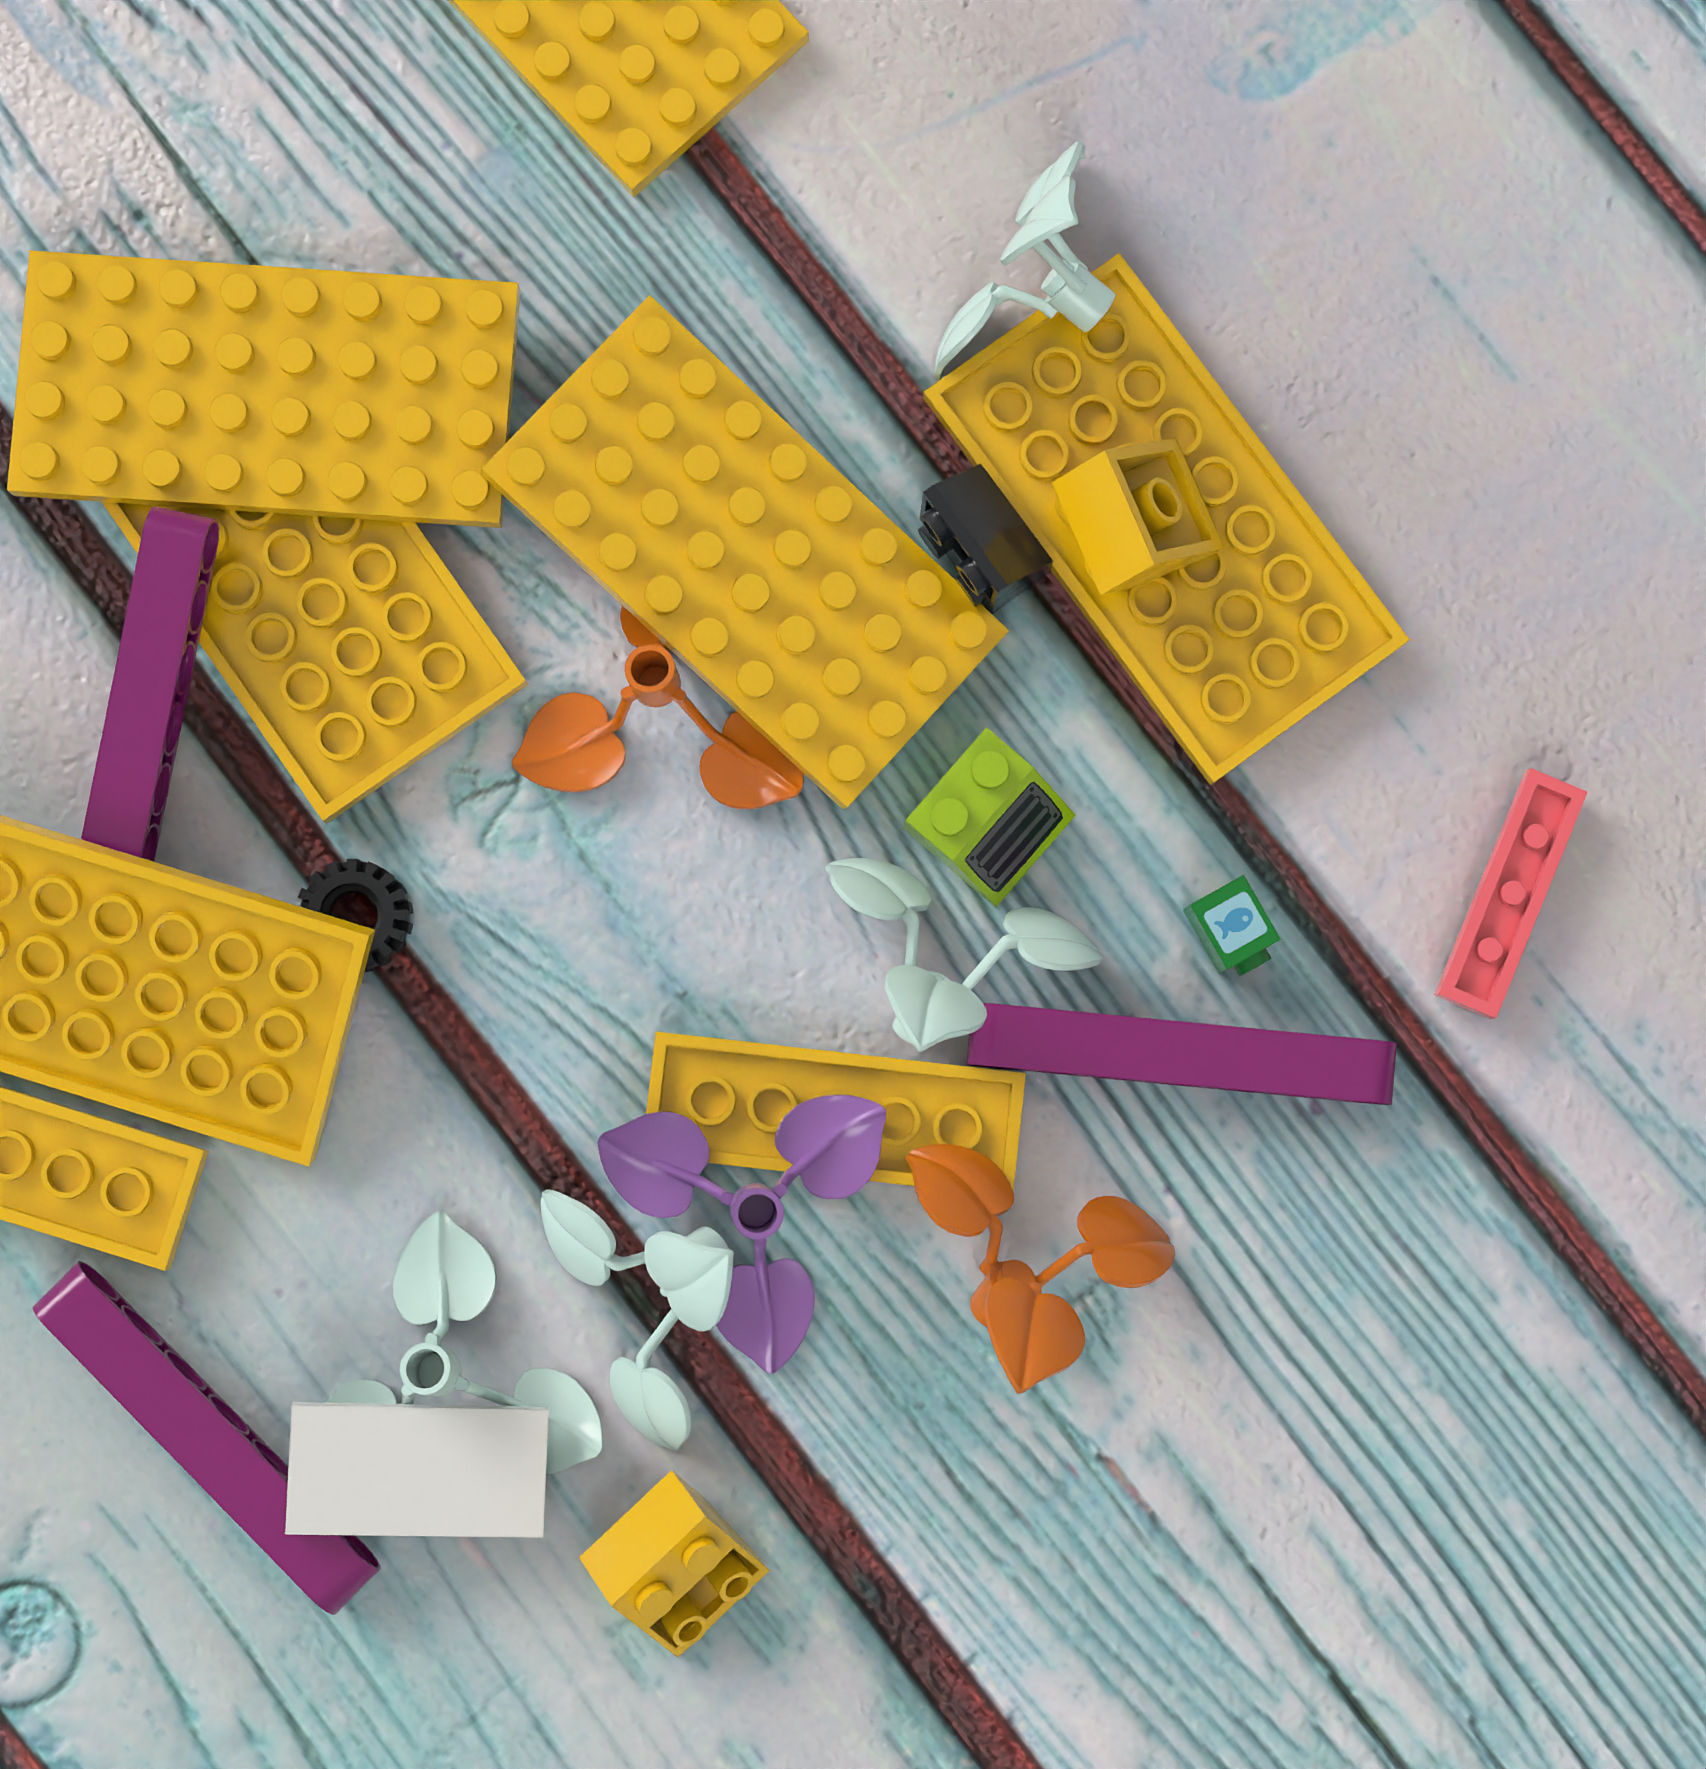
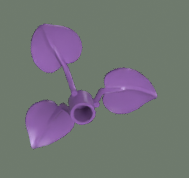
[598,1094,886,1374]

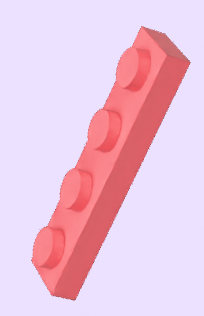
[1434,768,1588,1019]

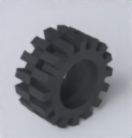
[298,859,414,972]

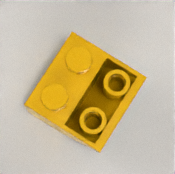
[579,1470,770,1657]

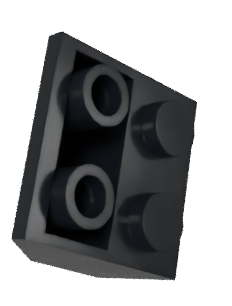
[918,463,1054,614]

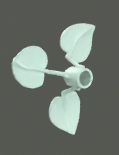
[935,140,1116,381]
[824,858,1104,1052]
[541,1189,734,1451]
[326,1211,603,1474]

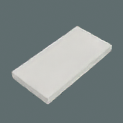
[285,1402,549,1538]

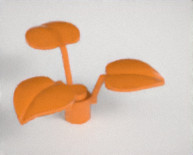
[512,606,804,809]
[906,1144,1175,1394]

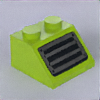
[903,727,1076,908]

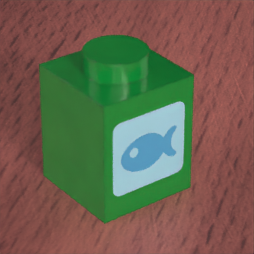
[1183,875,1281,977]

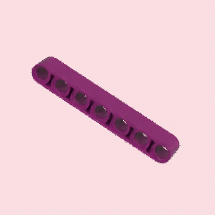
[81,506,219,862]
[966,1003,1397,1105]
[32,1261,381,1615]

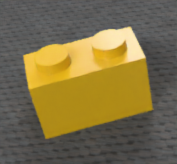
[1051,438,1225,595]

